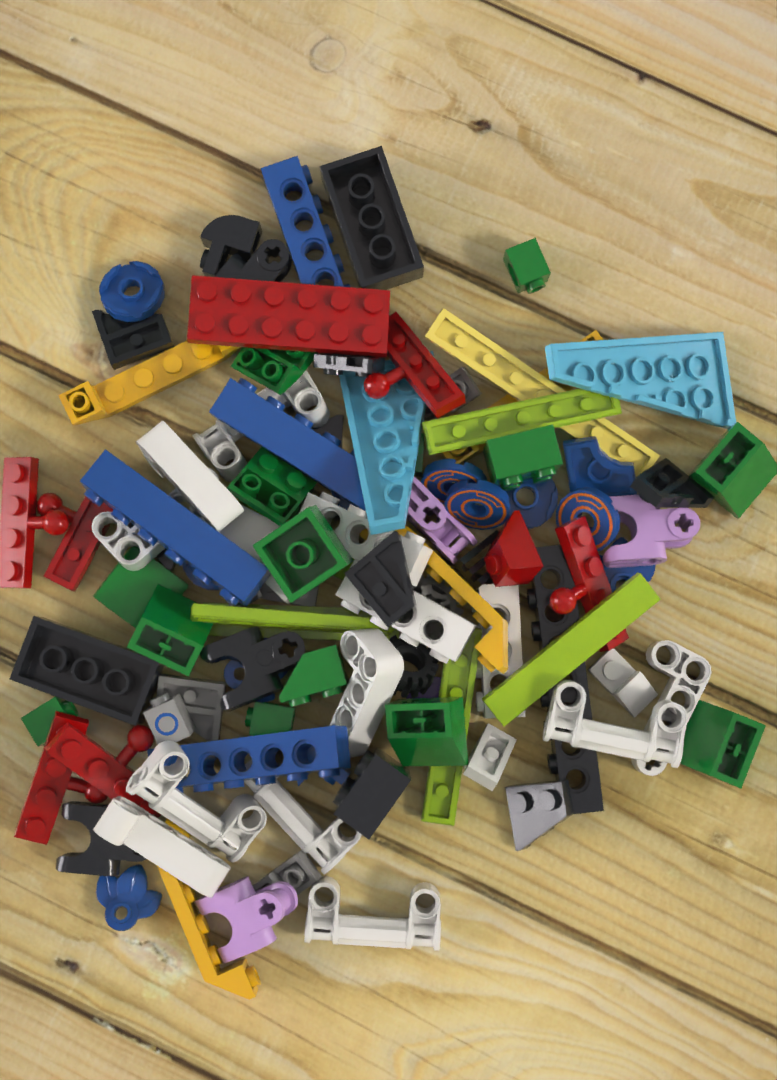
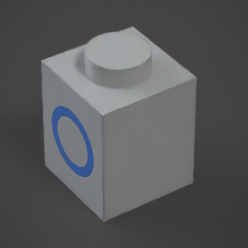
[143,692,196,744]

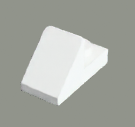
[588,648,658,718]
[463,723,517,791]

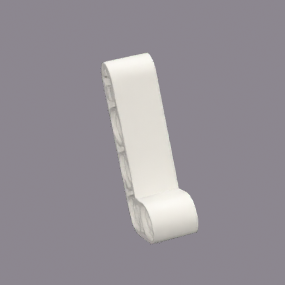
[136,421,244,532]
[92,468,220,571]
[329,628,404,758]
[631,640,712,776]
[93,796,231,898]

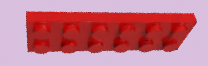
[187,275,390,357]

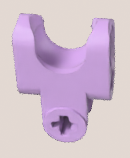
[407,477,478,565]
[603,495,700,568]
[195,876,298,963]

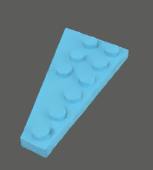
[545,332,736,429]
[339,351,434,535]

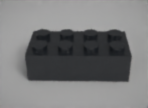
[320,146,424,290]
[9,616,165,726]
[333,747,411,839]

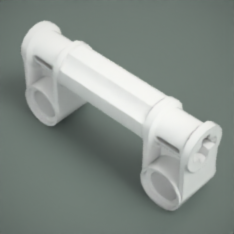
[192,371,330,482]
[543,680,688,768]
[126,741,267,863]
[244,759,362,875]
[304,876,441,951]

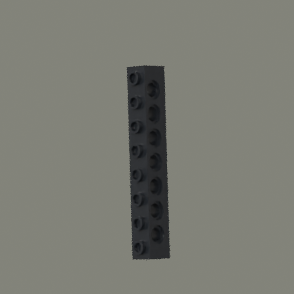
[527,544,604,814]

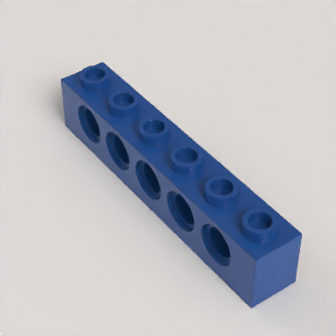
[261,156,351,287]
[147,725,351,792]

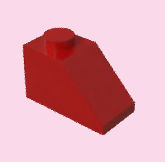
[484,510,543,587]

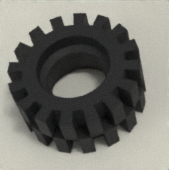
[390,635,439,698]

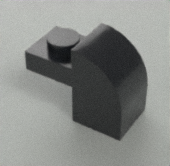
[200,215,262,277]

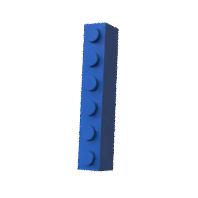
[209,378,366,511]
[80,449,270,607]

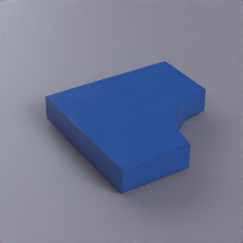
[563,436,638,497]

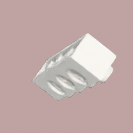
[299,491,433,587]
[335,559,477,664]
[471,584,525,719]

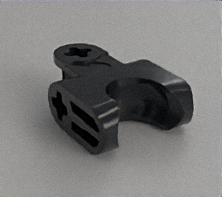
[215,239,292,282]
[200,626,305,712]
[56,801,146,876]

